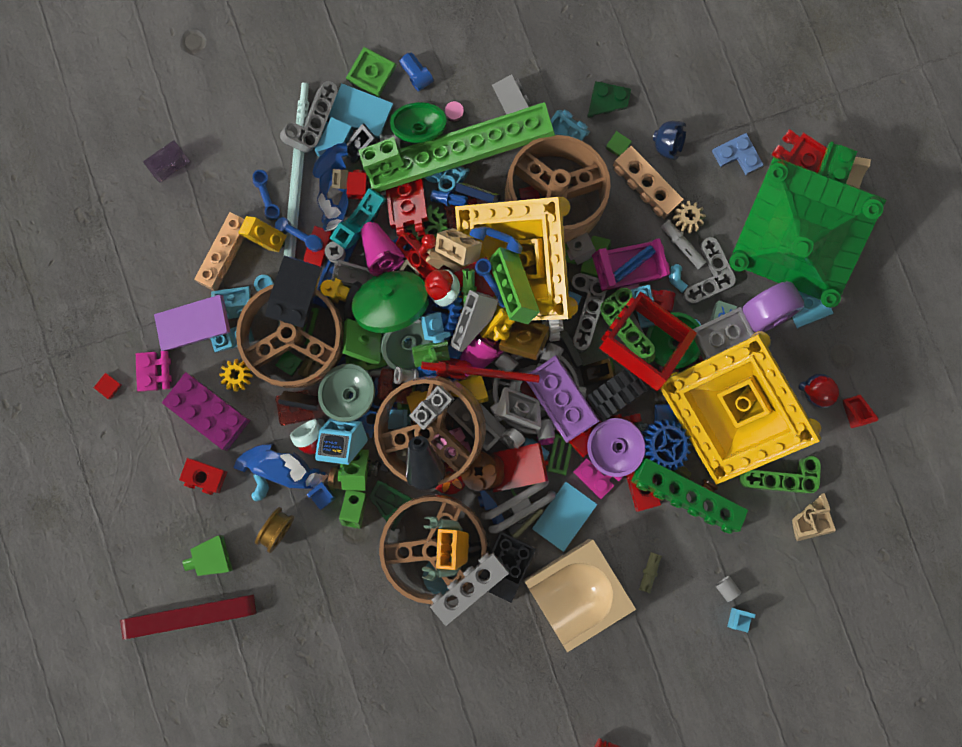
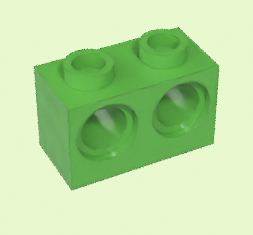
[359,137,404,178]
[338,449,369,491]

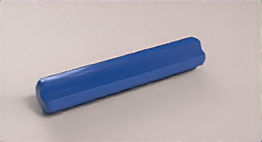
[613,245,656,283]

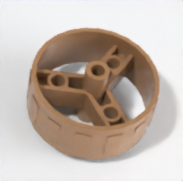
[505,135,611,244]
[236,284,344,388]
[374,376,486,485]
[379,494,488,604]

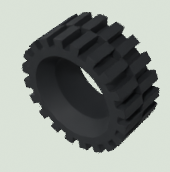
[585,368,652,422]

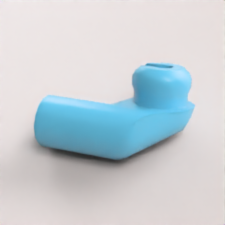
[669,264,688,293]
[252,475,269,501]

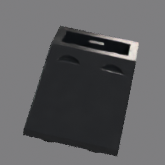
[479,532,536,603]

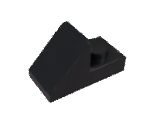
[346,123,376,163]

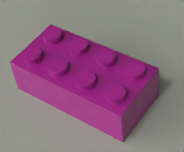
[162,372,251,451]

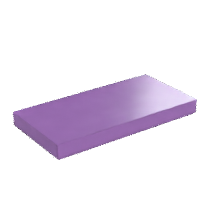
[154,295,231,351]
[526,355,600,443]

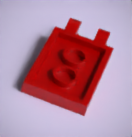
[771,129,827,173]
[386,178,429,237]

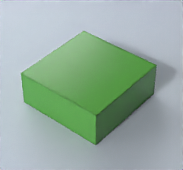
[606,131,632,157]

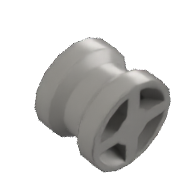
[325,242,346,263]

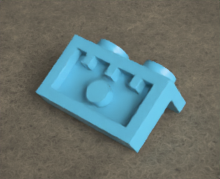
[551,109,590,141]
[211,286,251,319]

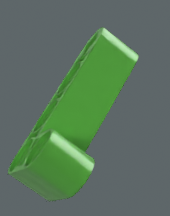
[600,288,656,364]
[739,456,821,493]

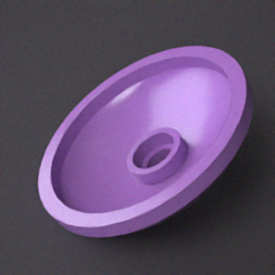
[587,418,646,477]

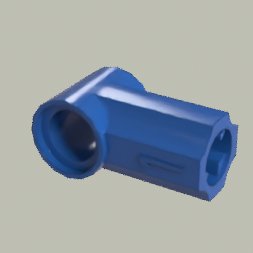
[399,52,434,92]

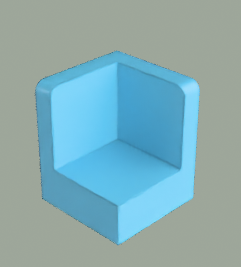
[727,608,756,633]

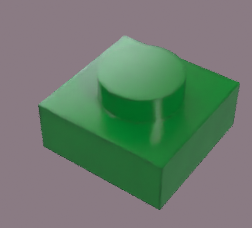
[276,351,303,377]

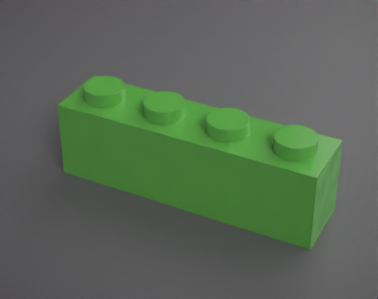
[489,247,540,324]

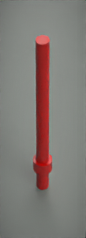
[421,361,540,383]

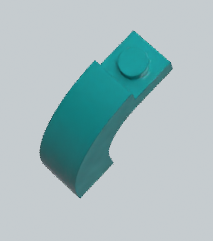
[330,188,386,249]

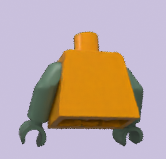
[422,517,469,581]

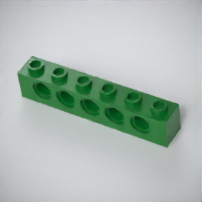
[631,458,748,534]

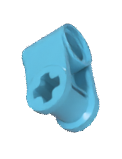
[438,166,470,194]

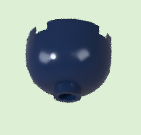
[653,121,686,160]

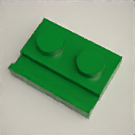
[818,142,858,183]

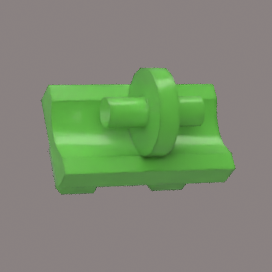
[412,340,450,367]

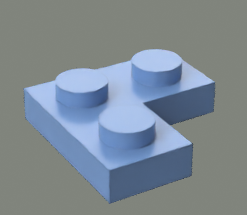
[712,133,764,175]

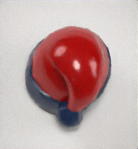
[798,374,839,408]

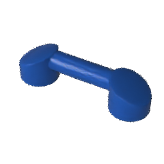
[252,170,280,220]
[275,217,323,252]
[469,227,523,254]
[475,258,505,308]

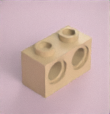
[435,228,482,266]

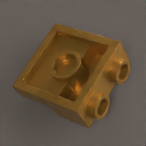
[499,321,549,360]

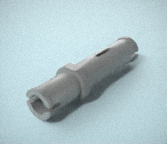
[660,219,707,269]

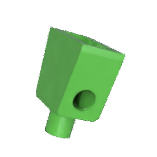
[339,490,367,529]
[183,535,233,576]

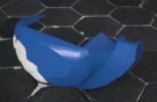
[312,143,348,231]
[234,444,328,489]

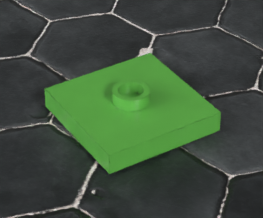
[346,47,397,97]
[342,318,381,365]

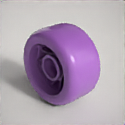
[742,281,805,332]

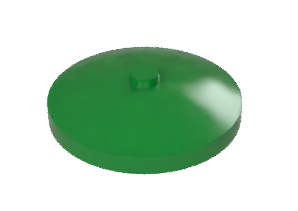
[352,271,429,333]

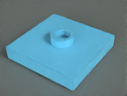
[792,291,833,328]

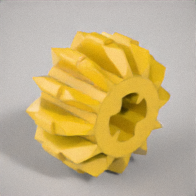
[219,359,253,392]

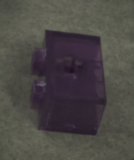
[143,140,190,183]

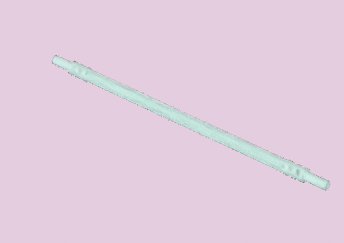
[277,83,309,340]

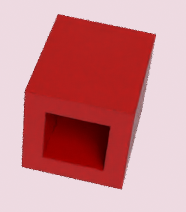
[346,170,368,200]

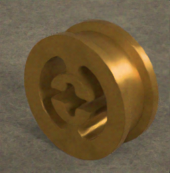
[255,507,295,553]

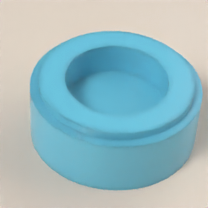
[254,275,274,291]

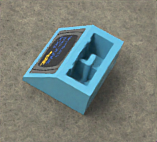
[315,418,368,465]

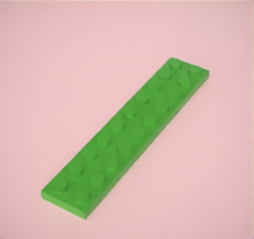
[369,102,555,192]

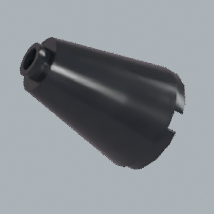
[405,436,446,490]

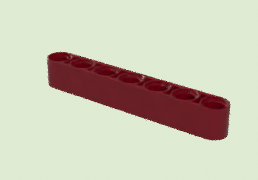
[120,594,257,640]

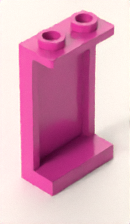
[592,238,670,291]

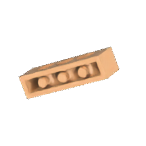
[613,146,684,219]
[194,212,245,291]

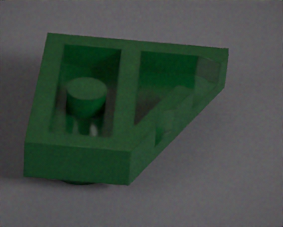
[587,81,631,118]
[369,480,413,531]

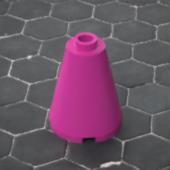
[361,222,404,276]
[459,328,504,377]

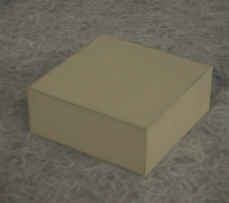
[332,169,348,189]

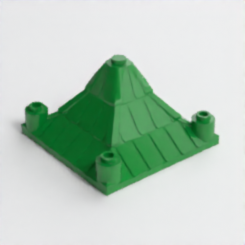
[728,156,887,308]

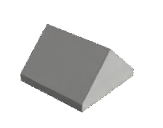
[494,387,541,430]

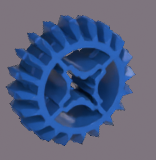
[643,419,692,471]

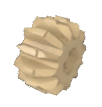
[673,201,706,234]

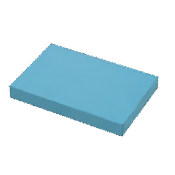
[328,83,394,139]
[532,482,597,552]

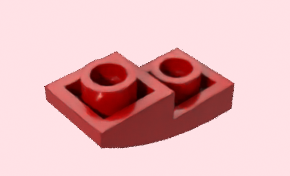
[303,226,333,267]

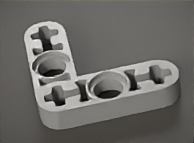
[683,237,736,305]
[480,404,525,449]

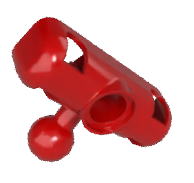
[396,232,444,279]

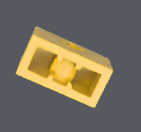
[238,216,287,252]

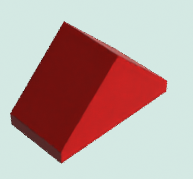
[843,395,878,428]

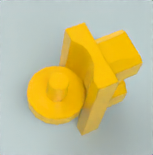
[320,278,350,304]
[480,306,515,342]

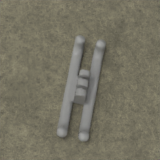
[481,480,556,533]

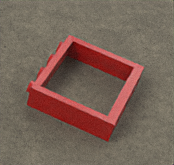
[599,292,697,391]

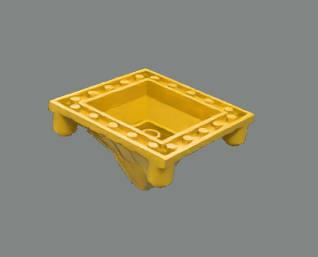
[455,197,578,320]
[660,331,822,485]

